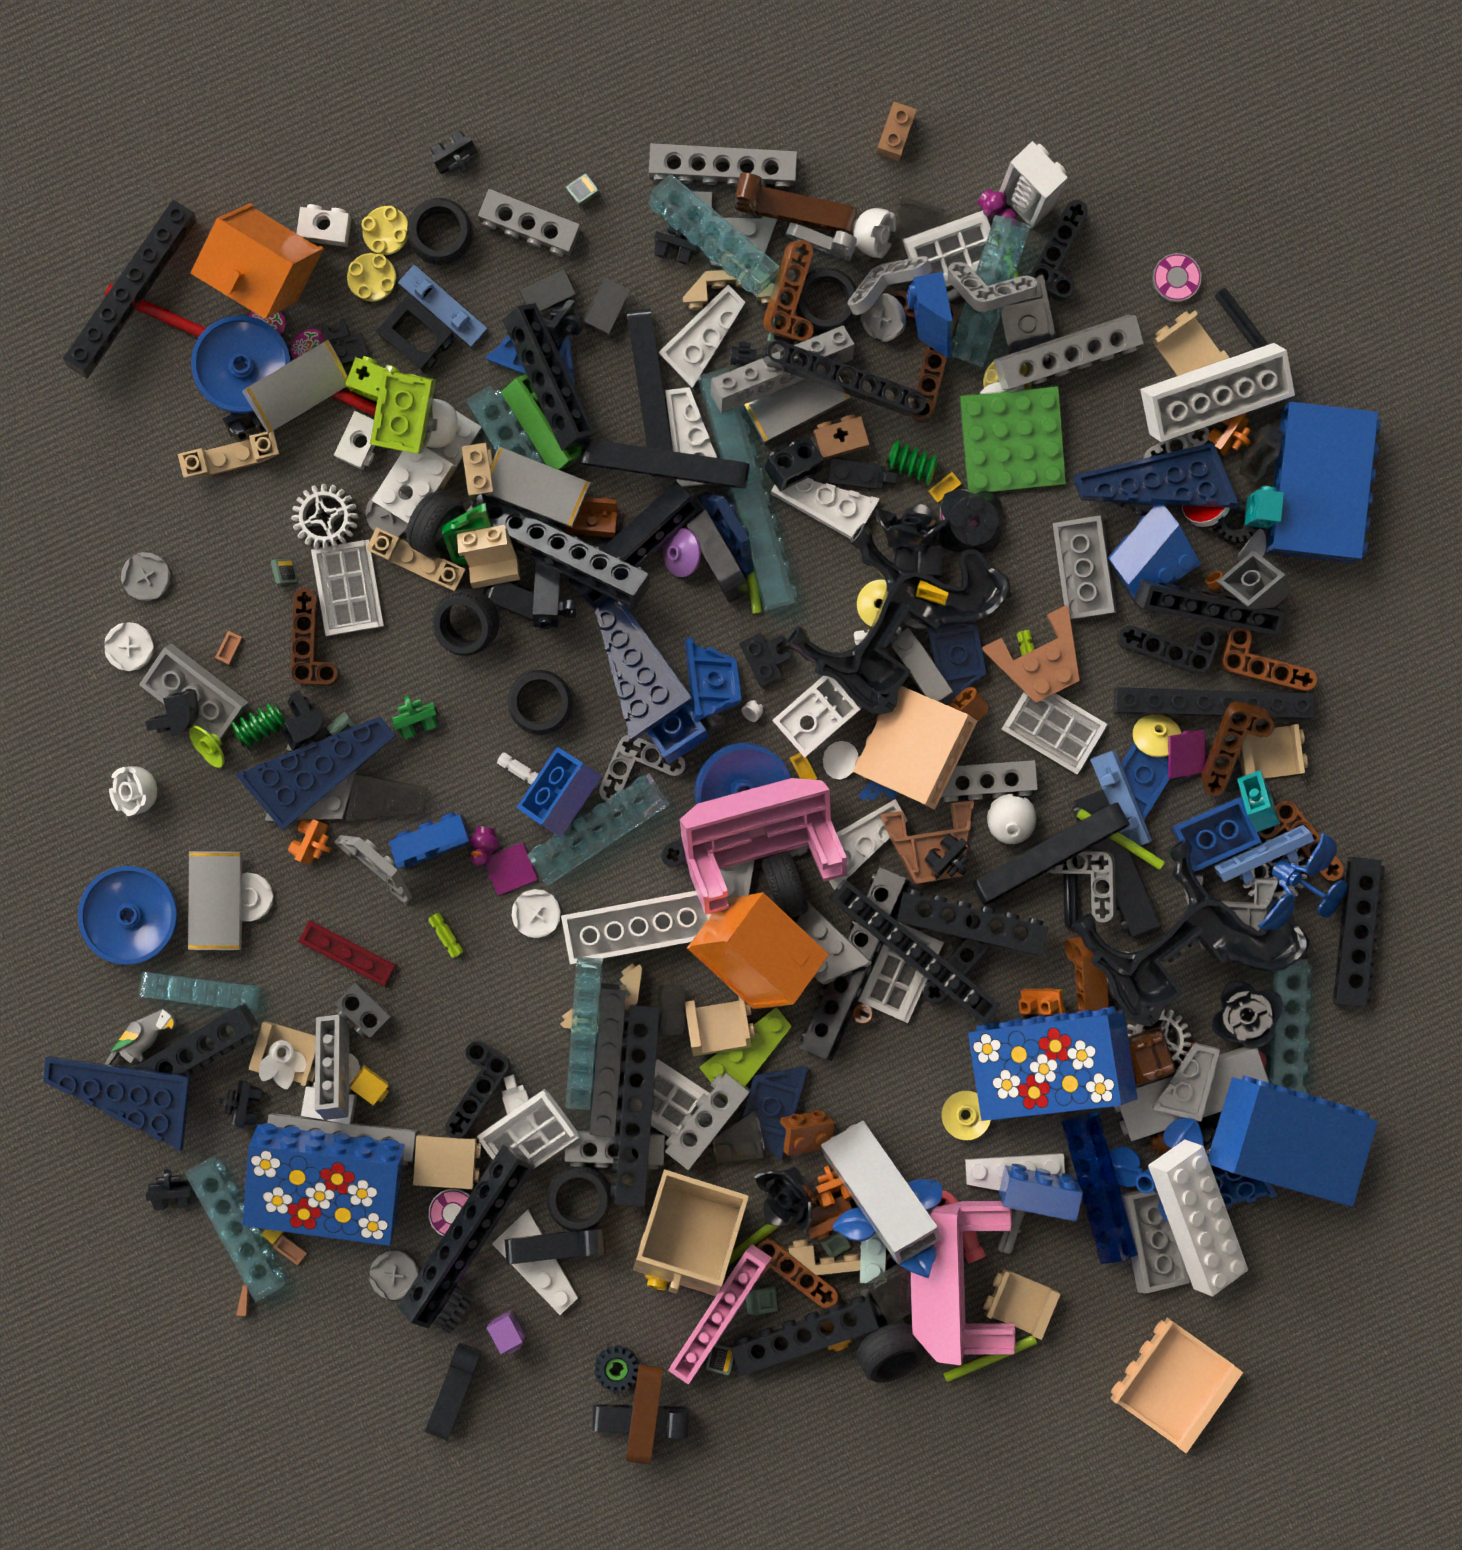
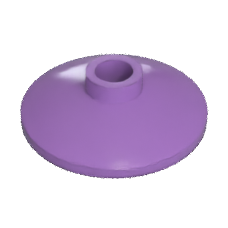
[663,528,701,577]

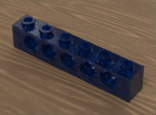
[1061,1112,1138,1264]

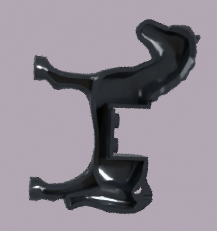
[786,523,1012,714]
[1071,838,1310,1026]

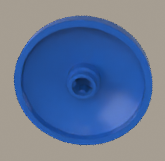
[191,315,290,414]
[694,743,791,804]
[78,866,178,965]

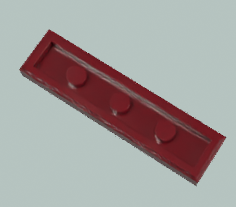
[298,920,397,987]

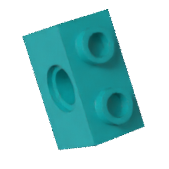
[1244,486,1284,529]
[1237,770,1280,832]

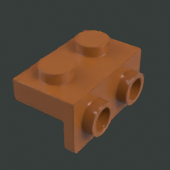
[566,496,618,538]
[780,1110,835,1155]
[808,1195,852,1240]

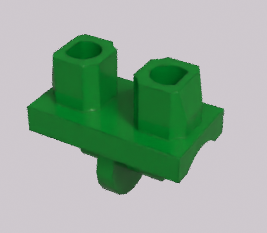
[392,695,437,739]

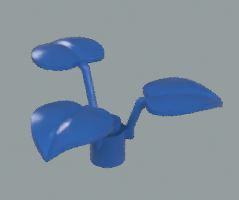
[1258,833,1348,930]
[1097,1117,1204,1223]
[833,1179,943,1278]

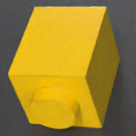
[349,1065,389,1105]

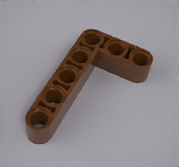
[735,173,857,234]
[891,291,957,423]

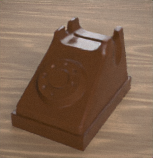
[1128,1026,1176,1087]

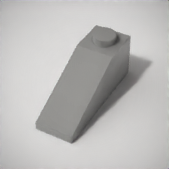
[890,628,953,702]

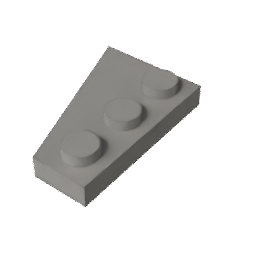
[1152,1043,1220,1121]

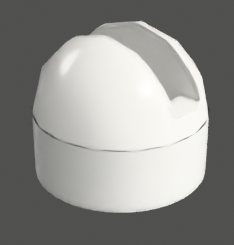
[742,700,763,722]

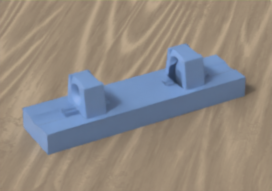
[398,265,488,348]
[1090,750,1152,846]
[1214,825,1314,884]

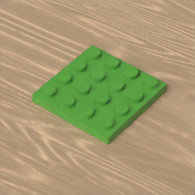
[960,386,1066,493]

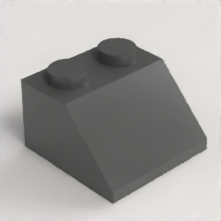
[1217,550,1292,609]

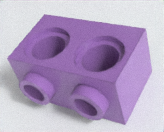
[487,1310,526,1355]

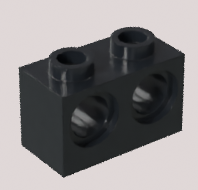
[764,437,825,492]

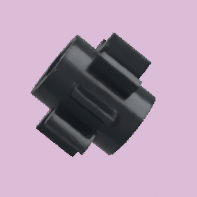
[730,341,757,369]

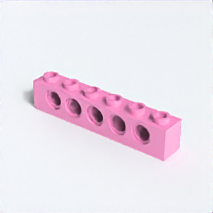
[668,1244,772,1384]

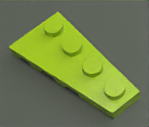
[699,1007,792,1103]

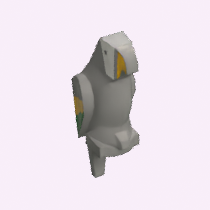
[105,1009,176,1065]

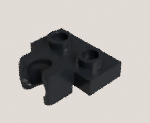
[314,319,369,365]
[739,632,794,687]

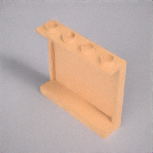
[853,686,977,810]
[1111,1317,1243,1454]

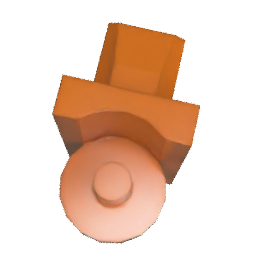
[1207,413,1251,457]
[288,819,332,865]
[1018,988,1066,1015]
[815,1165,853,1210]

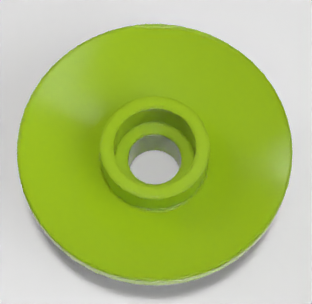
[189,726,225,768]

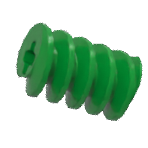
[885,439,939,486]
[232,702,286,748]

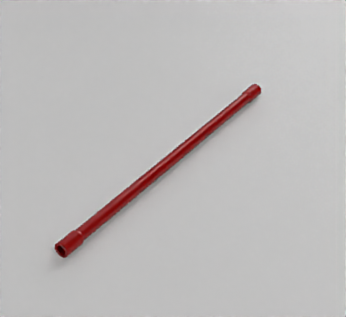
[105,284,377,417]

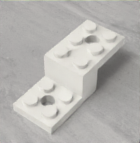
[372,411,482,523]
[772,676,863,757]

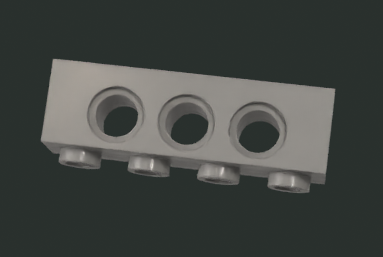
[478,189,581,257]
[941,760,1037,802]
[315,1014,349,1120]
[665,1072,750,1170]
[565,1130,665,1169]

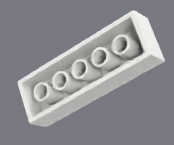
[1000,141,1068,228]
[1140,343,1295,442]
[561,891,712,964]
[1148,1140,1248,1297]

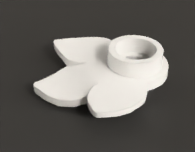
[259,1040,307,1089]

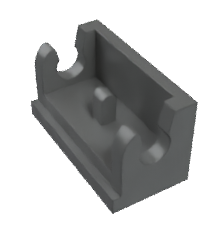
[519,269,576,311]
[582,278,630,334]

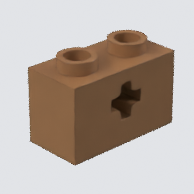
[876,102,917,162]
[813,415,869,460]

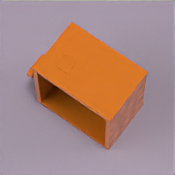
[190,203,324,319]
[687,892,829,1009]

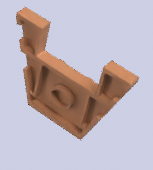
[981,605,1080,703]
[880,800,974,884]

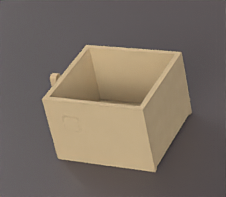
[633,1169,749,1296]

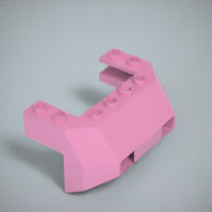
[680,778,847,915]
[911,1201,1016,1365]

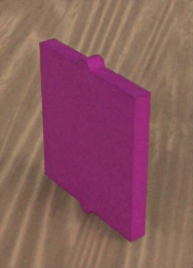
[1168,730,1205,779]
[485,842,538,895]

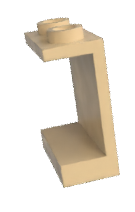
[1153,311,1229,376]
[461,443,493,501]
[457,525,520,589]
[1239,724,1308,778]
[685,996,755,1056]
[249,1021,316,1086]
[413,1134,481,1189]
[983,1269,1060,1340]

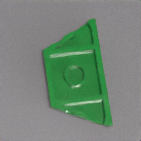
[442,503,493,565]

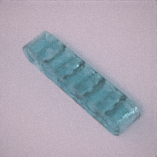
[139,971,261,1011]

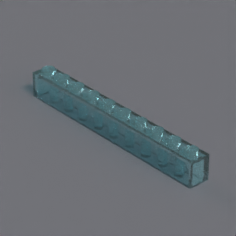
[698,368,798,613]

